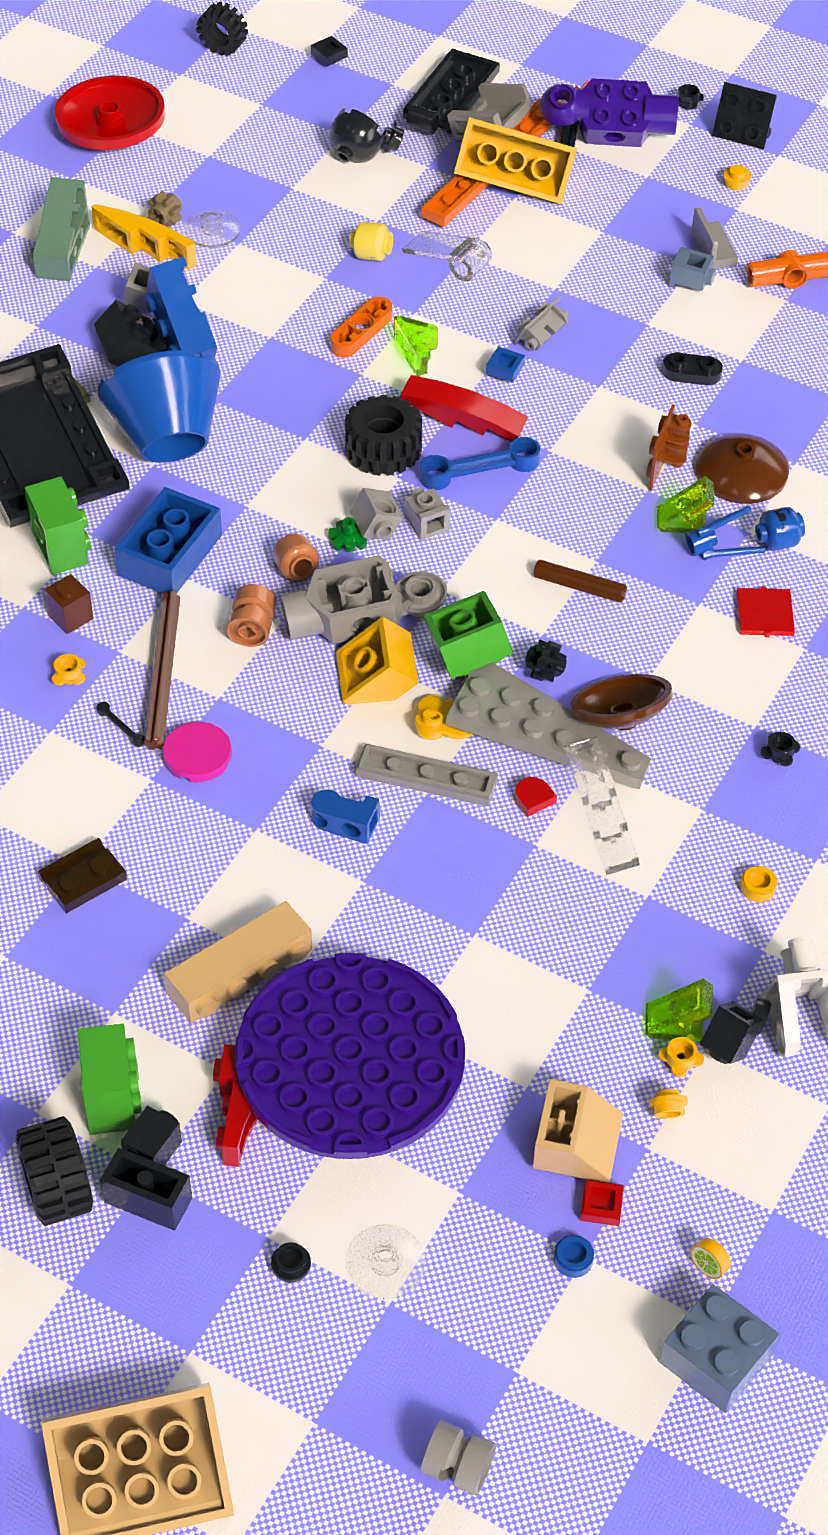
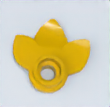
[414,695,474,740]

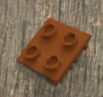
[646,404,692,491]

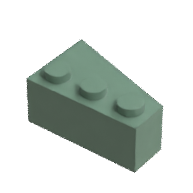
[30,177,90,282]

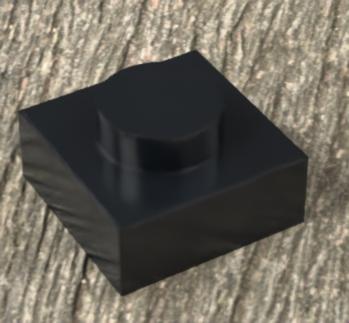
[310,35,348,67]

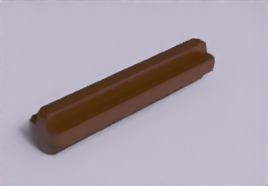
[534,559,627,603]

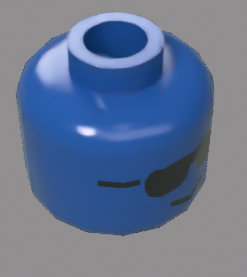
[755,507,805,551]

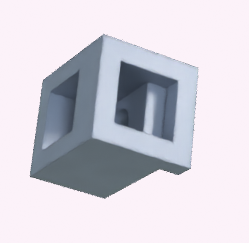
[669,247,716,291]

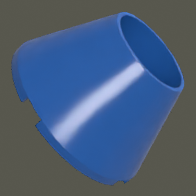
[97,350,221,463]

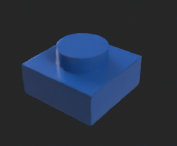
[486,346,525,382]

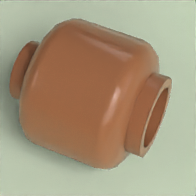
[273,533,319,581]

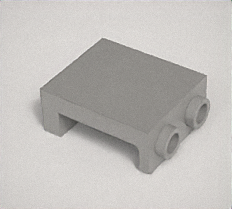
[447,83,532,141]

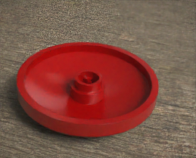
[55,75,166,150]

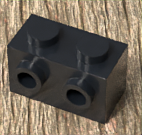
[100,1147,192,1231]

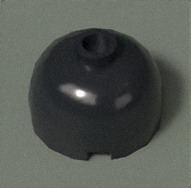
[330,108,386,163]

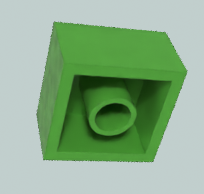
[24,476,91,575]
[423,590,513,679]
[78,1023,142,1135]

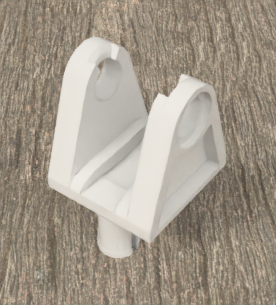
[763,936,828,1058]

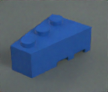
[143,256,217,359]

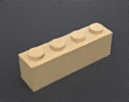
[164,901,312,1023]

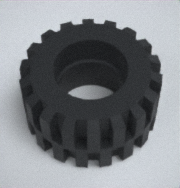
[345,395,423,476]
[16,1116,93,1226]

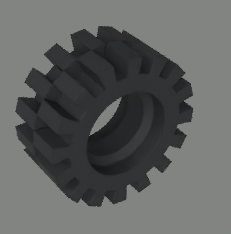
[196,2,248,56]

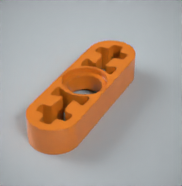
[330,297,392,357]

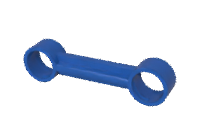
[420,437,540,490]

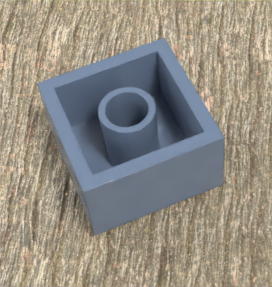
[659,1284,780,1413]

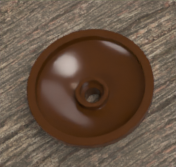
[696,433,789,504]
[571,674,673,730]

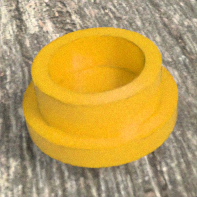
[723,165,751,190]
[649,1089,688,1119]

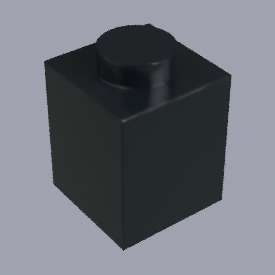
[700,1001,765,1064]
[121,1105,182,1166]

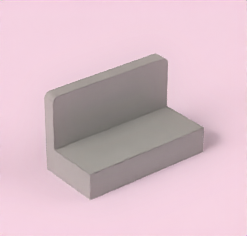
[691,207,738,269]

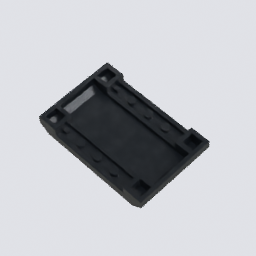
[0,344,130,528]

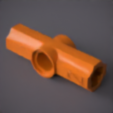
[746,250,828,289]

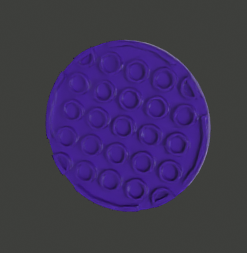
[235,953,466,1159]

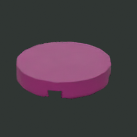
[163,722,232,783]

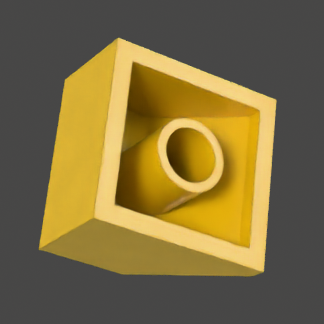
[336,616,418,704]

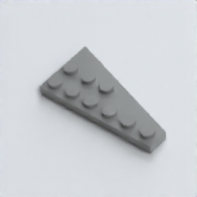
[445,663,651,790]

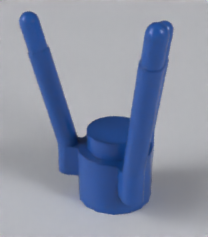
[685,506,766,561]

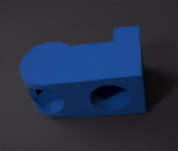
[311,789,380,844]

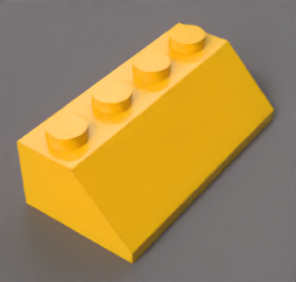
[454,117,577,204]

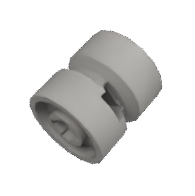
[421,1420,497,1496]

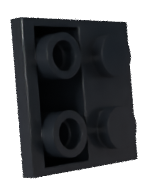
[94,300,169,367]

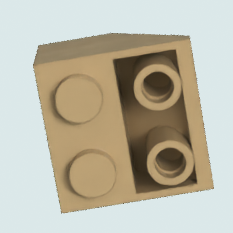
[533,1079,623,1183]

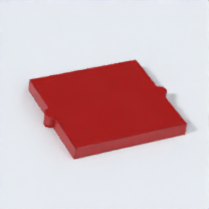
[736,586,795,638]

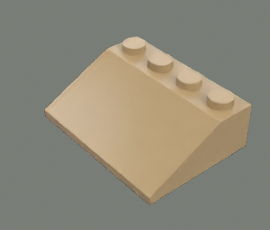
[41,1382,235,1535]

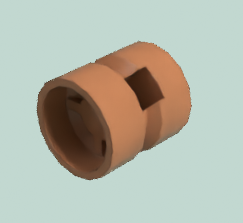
[227,584,277,647]

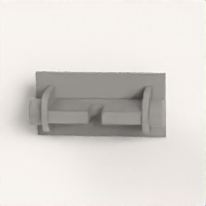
[514,297,569,351]

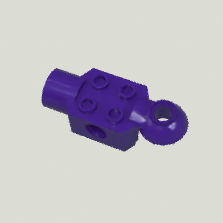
[539,78,679,147]

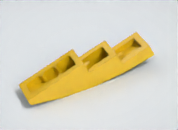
[91,204,197,270]

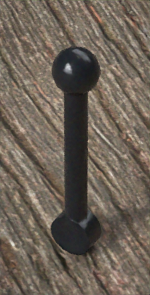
[96,702,144,747]

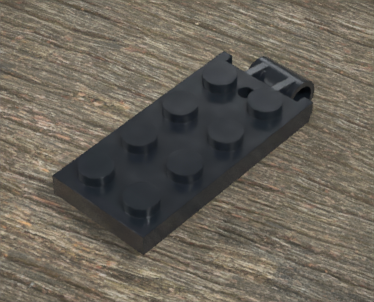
[403,48,500,134]

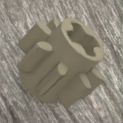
[148,191,183,228]

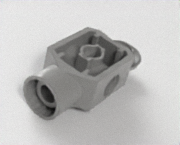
[280,555,447,644]

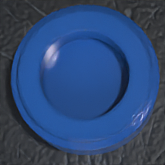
[554,1235,594,1278]

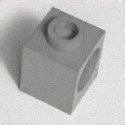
[350,488,403,541]

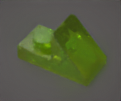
[394,315,438,376]
[657,476,715,533]
[645,978,713,1042]

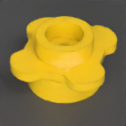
[52,654,85,686]
[658,1037,704,1077]

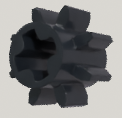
[525,640,567,682]

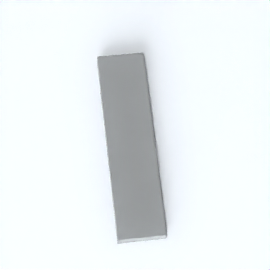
[356,743,498,807]

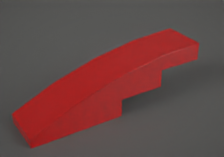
[399,375,528,442]

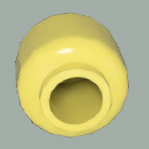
[349,222,393,261]

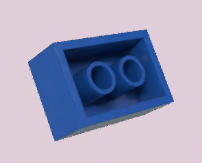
[115,487,222,593]

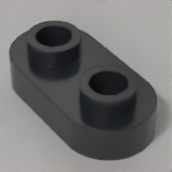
[662,352,723,385]

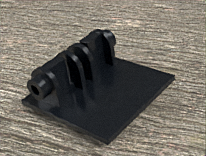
[712,81,777,149]

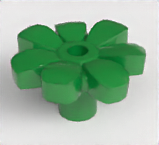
[328,517,367,552]

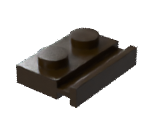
[38,838,127,914]

